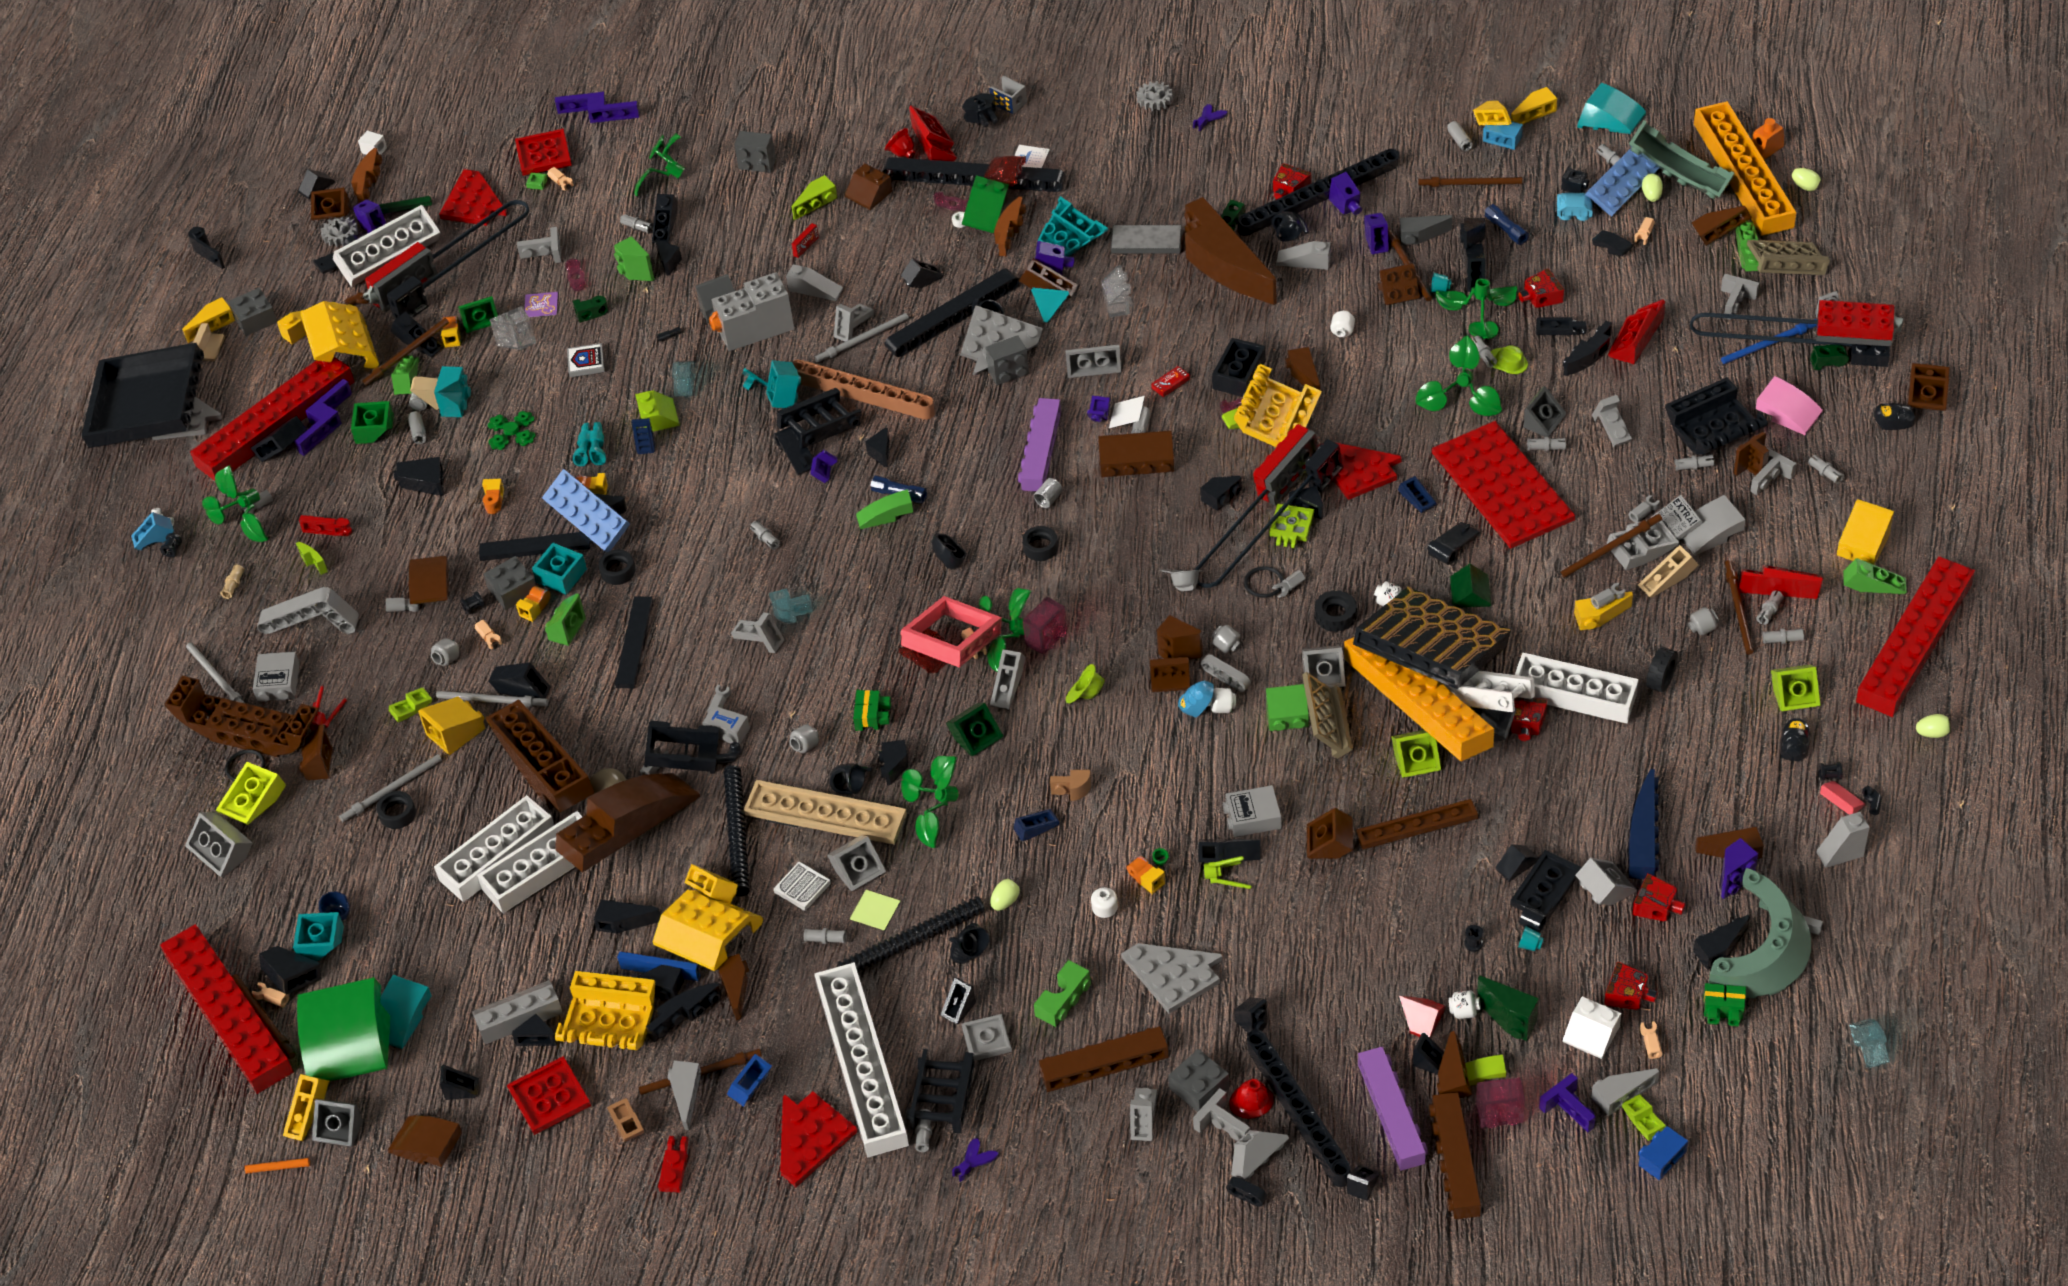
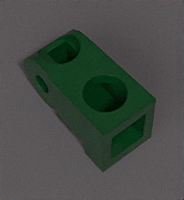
[1221,199,1246,231]
[573,295,608,323]
[1810,345,1849,370]

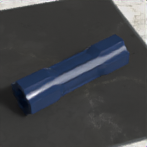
[1484,204,1529,245]
[870,475,927,504]

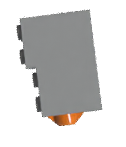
[709,272,794,351]

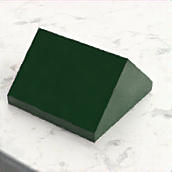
[1450,563,1491,608]

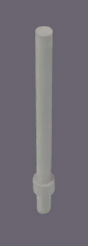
[814,313,909,363]
[186,642,245,703]
[436,691,548,707]
[339,754,442,822]

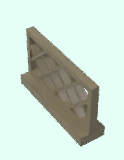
[1747,240,1830,275]
[1302,672,1353,759]

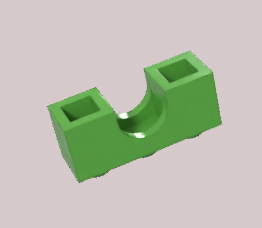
[1034,960,1091,1027]

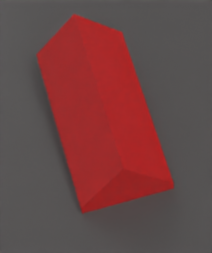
[909,105,957,161]
[1608,299,1665,364]
[1739,565,1823,599]

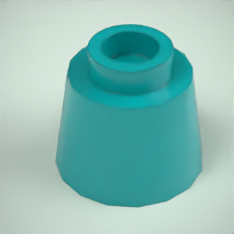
[1431,273,1451,292]
[1518,926,1544,951]

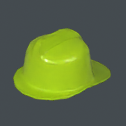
[1491,345,1528,374]
[1065,664,1105,703]

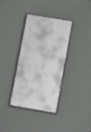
[1111,225,1182,253]

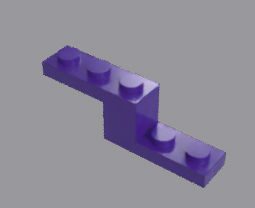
[555,92,639,123]
[295,379,352,456]

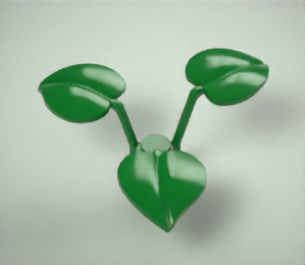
[634,133,685,197]
[1436,278,1517,339]
[1415,335,1502,416]
[202,465,269,542]
[978,588,1032,672]
[901,756,959,848]

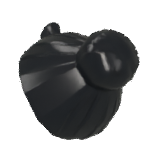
[949,923,990,964]

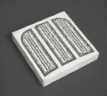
[774,862,831,911]

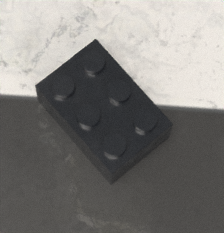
[1212,338,1266,397]

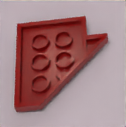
[439,169,507,226]
[1318,442,1402,500]
[780,1091,858,1187]

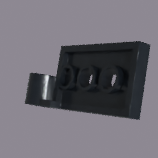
[1510,850,1582,933]

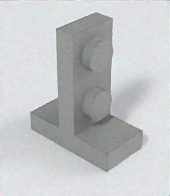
[517,227,561,263]
[1721,274,1759,320]
[834,303,874,342]
[1592,395,1632,447]
[1751,448,1797,495]
[731,612,784,653]
[1130,1088,1157,1141]
[1193,1088,1250,1141]

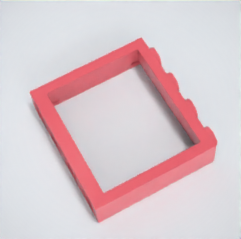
[901,596,1002,668]

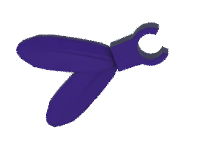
[1193,104,1227,131]
[952,1138,998,1182]

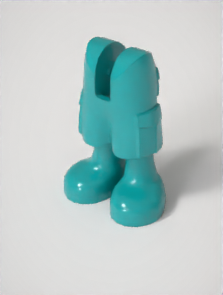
[573,422,606,467]

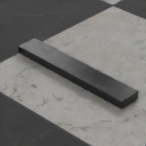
[479,532,590,561]
[615,596,653,689]

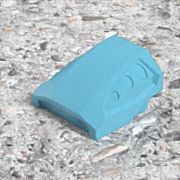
[1557,193,1593,221]

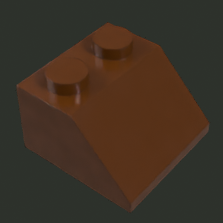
[845,163,892,210]
[311,187,350,221]
[1157,615,1203,660]
[300,724,333,780]
[1307,807,1353,859]

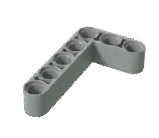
[257,587,359,634]

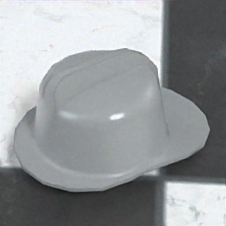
[1160,569,1203,591]

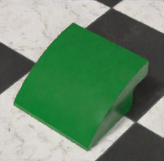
[297,977,391,1082]

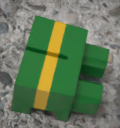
[853,690,891,731]
[1703,983,1746,1027]

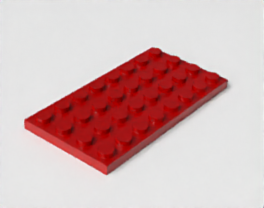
[1432,421,1575,549]

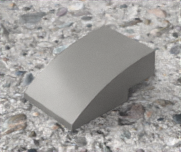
[1681,495,1745,555]
[1607,520,1679,570]

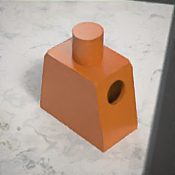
[1752,118,1784,160]

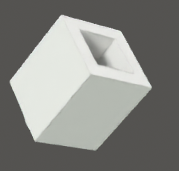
[358,131,387,155]

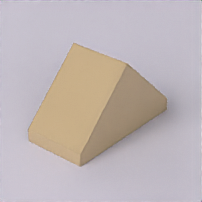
[410,376,439,410]

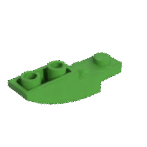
[1735,221,1759,271]

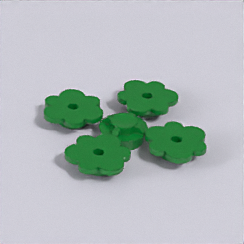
[487,411,536,450]

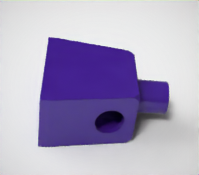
[1329,172,1362,215]
[353,200,386,233]
[1364,213,1389,254]
[1035,241,1074,275]

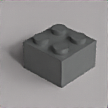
[734,131,776,173]
[228,287,277,336]
[985,335,1029,386]
[483,556,536,610]
[1168,1049,1230,1112]

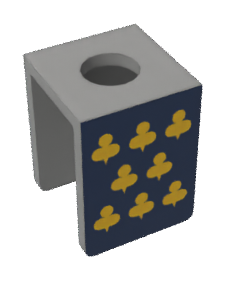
[989,76,1027,114]

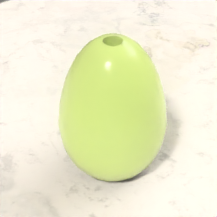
[1791,168,1821,191]
[1642,174,1663,202]
[1916,714,1950,738]
[990,879,1020,911]

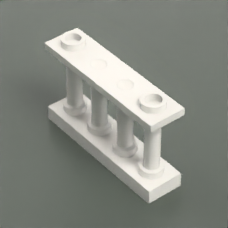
[1442,671,1535,712]

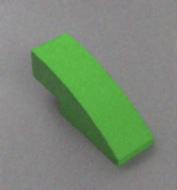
[856,489,913,529]

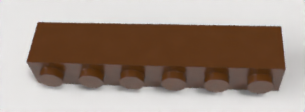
[1039,1026,1169,1092]
[1429,1092,1481,1219]

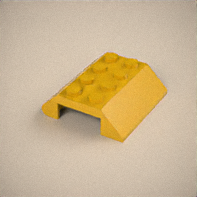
[300,301,379,369]
[1234,364,1322,447]
[653,889,763,971]
[555,971,655,1050]

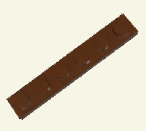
[1356,799,1478,850]

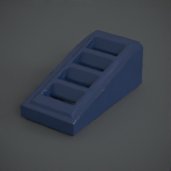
[632,418,655,454]
[1398,476,1437,513]
[1014,809,1060,841]

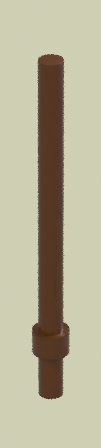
[1418,177,1522,187]
[1388,227,1432,301]
[362,318,449,386]
[1560,513,1663,578]
[1725,560,1754,655]
[232,974,296,1059]
[638,1048,762,1095]

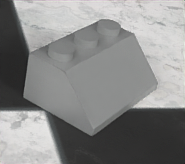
[1065,345,1121,378]
[185,812,253,877]

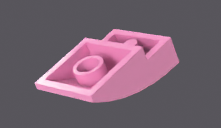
[1756,376,1823,435]

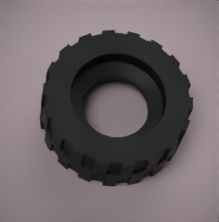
[1315,590,1357,632]
[1646,646,1678,692]

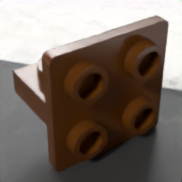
[1377,263,1420,305]
[1734,431,1769,476]
[1150,657,1190,692]

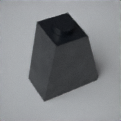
[1464,244,1485,292]
[251,416,307,462]
[394,457,444,496]
[488,662,551,699]
[259,946,321,995]

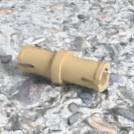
[220,565,245,599]

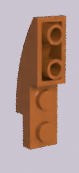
[351,148,382,203]
[994,197,1026,256]

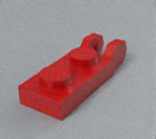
[299,515,352,536]
[658,1136,688,1193]

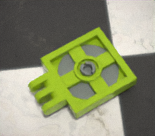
[1269,504,1314,548]

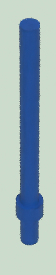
[1721,319,1817,364]

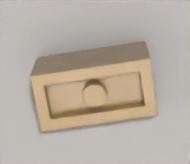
[193,323,225,361]

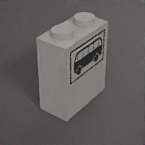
[253,652,300,701]
[1223,785,1281,837]

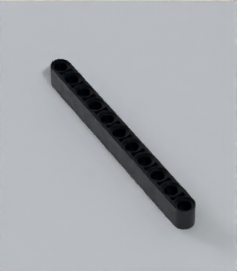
[1237,148,1399,236]
[883,157,1066,192]

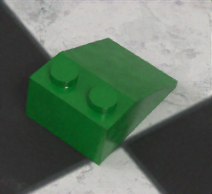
[961,175,1009,233]

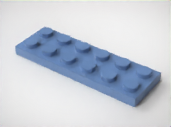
[1585,148,1660,217]
[542,469,630,552]

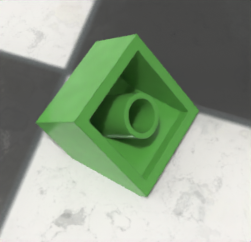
[614,236,655,281]
[545,594,586,646]
[1266,684,1309,731]

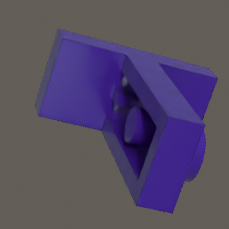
[1539,1073,1596,1132]

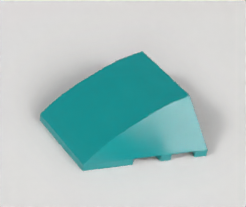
[1577,83,1646,134]
[1037,196,1109,256]

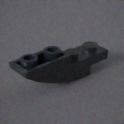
[1562,320,1612,376]
[646,982,722,1043]

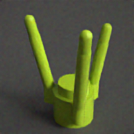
[1204,856,1252,889]

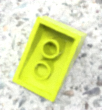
[216,762,286,824]

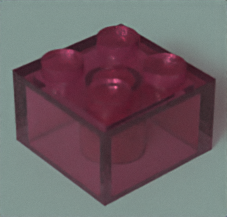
[1023,597,1067,655]
[1476,1077,1525,1128]

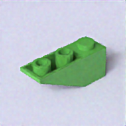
[391,355,419,395]
[1843,558,1907,594]

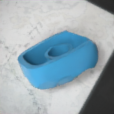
[1178,680,1214,718]

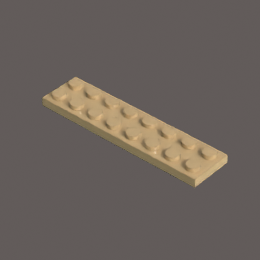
[743,780,907,845]

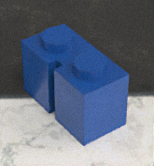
[727,1054,772,1107]
[1638,1126,1688,1181]

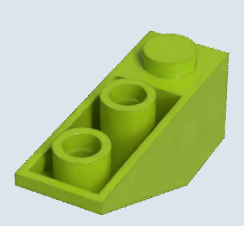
[791,175,837,220]

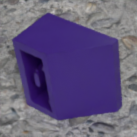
[1721,838,1758,899]

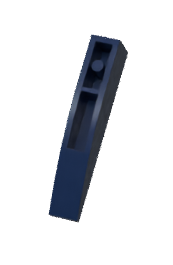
[1629,769,1659,879]

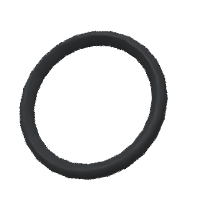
[1244,566,1284,598]
[225,749,266,781]

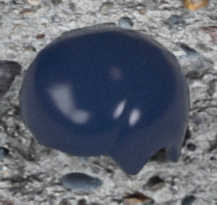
[319,891,350,921]

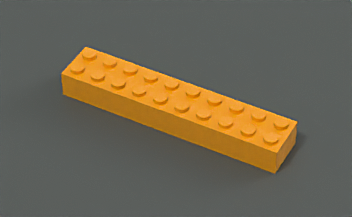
[1694,101,1796,236]
[1344,637,1494,762]

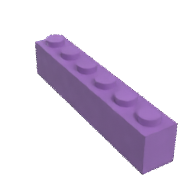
[1018,398,1061,491]
[1358,1047,1428,1171]

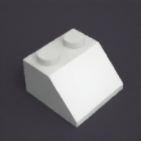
[1563,996,1621,1059]

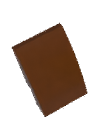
[1908,363,1950,411]
[409,556,449,604]
[387,1115,462,1167]

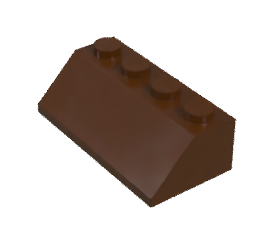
[1098,431,1174,477]

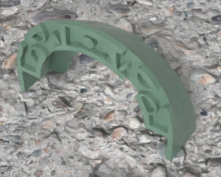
[1629,120,1735,200]
[1709,868,1811,998]

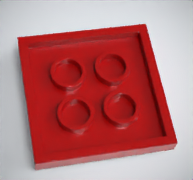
[515,129,572,176]
[507,1056,591,1135]

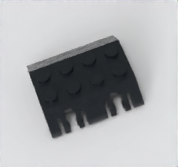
[1665,377,1768,455]

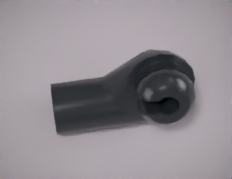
[716,742,742,764]
[1862,786,1882,815]

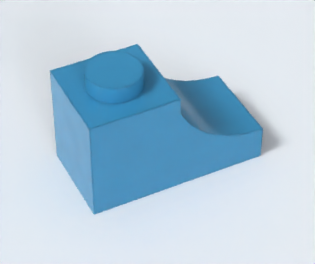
[1483,121,1523,150]
[131,512,174,550]

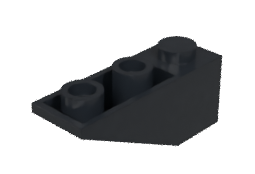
[652,194,678,243]
[1460,218,1485,249]
[391,311,444,358]
[1198,839,1260,862]
[594,900,661,934]
[1693,915,1750,970]

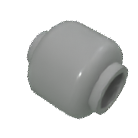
[1688,607,1719,636]
[1212,625,1241,653]
[431,638,459,666]
[789,725,819,753]

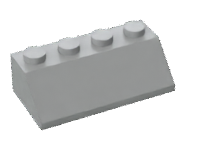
[472,980,563,1045]

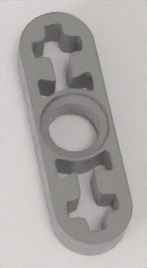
[1201,654,1251,692]

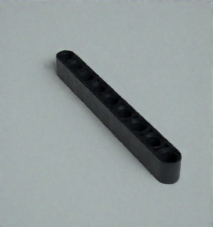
[885,268,1019,357]
[1247,1029,1351,1187]

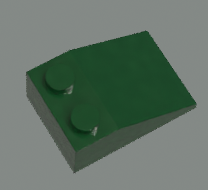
[1477,975,1539,1041]

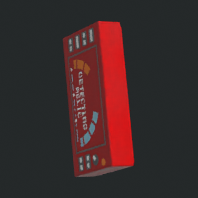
[791,223,819,258]
[1151,366,1190,397]

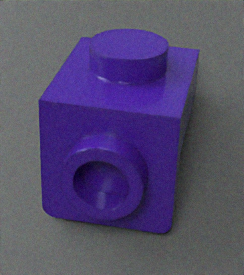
[1087,396,1111,422]
[810,450,838,483]

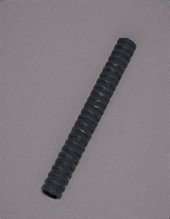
[724,765,750,897]
[837,896,985,973]

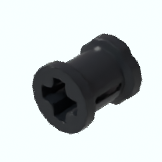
[160,533,182,557]
[460,591,485,614]
[1819,762,1843,781]
[1464,925,1484,952]

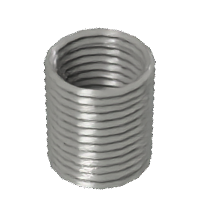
[1034,478,1063,508]

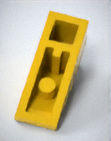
[1511,87,1557,124]
[1473,101,1512,125]
[182,297,235,343]
[277,310,307,345]
[1574,591,1633,630]
[684,864,738,904]
[283,1074,329,1141]

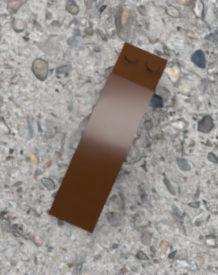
[1184,197,1277,305]
[485,699,594,813]
[555,773,700,873]

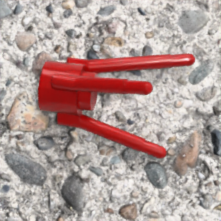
[310,686,347,731]

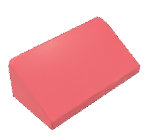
[1820,780,1865,815]

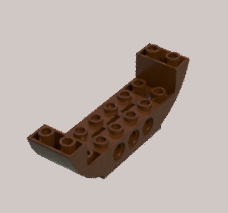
[164,676,319,757]

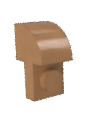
[1050,770,1091,801]
[607,1098,644,1142]

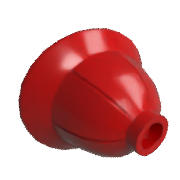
[884,128,915,158]
[1229,1079,1274,1119]

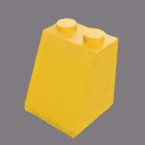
[1837,499,1894,565]
[418,696,486,756]

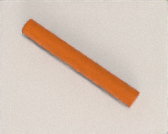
[245,1158,310,1174]

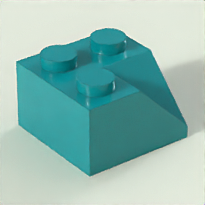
[766,360,801,408]
[434,366,471,417]
[532,543,587,595]
[293,912,344,961]

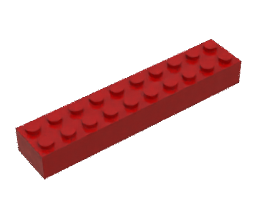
[190,357,355,481]
[1856,556,1975,717]
[160,924,294,1094]

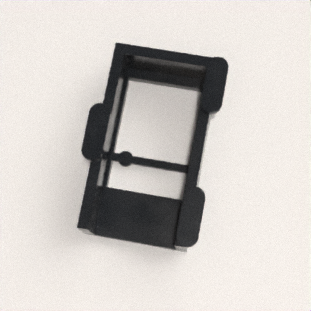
[644,721,719,774]

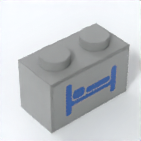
[702,706,750,744]

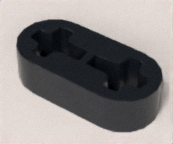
[1226,1176,1268,1207]

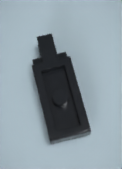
[1536,317,1587,335]

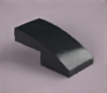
[1592,230,1633,256]

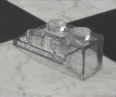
[1101,265,1132,318]
[490,306,536,350]

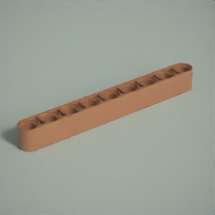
[792,359,935,420]

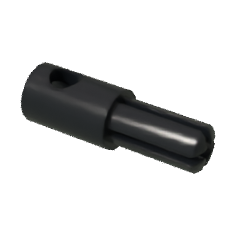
[657,327,681,342]

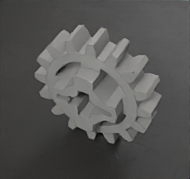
[1137,81,1173,111]
[321,216,358,247]

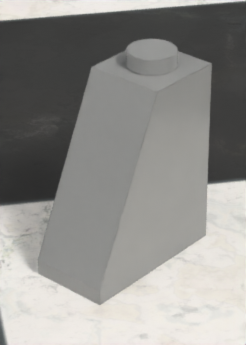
[1817,812,1869,868]

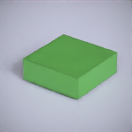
[526,173,548,190]

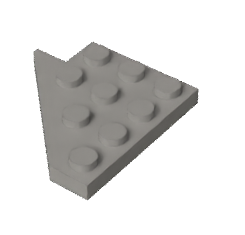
[960,306,1043,375]
[152,397,222,440]
[1121,943,1223,1014]

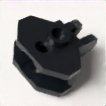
[962,93,998,127]

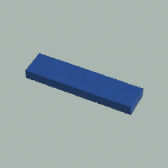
[617,951,701,981]

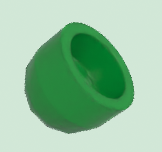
[1152,848,1169,866]

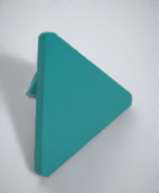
[1031,288,1069,323]
[742,368,768,390]

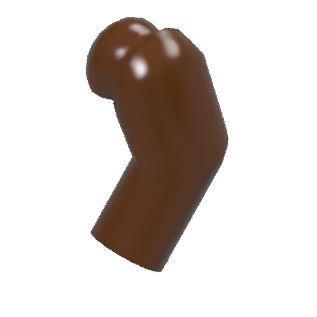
[344,292,369,305]

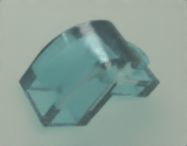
[672,361,695,397]
[769,588,813,623]
[1849,1019,1890,1068]

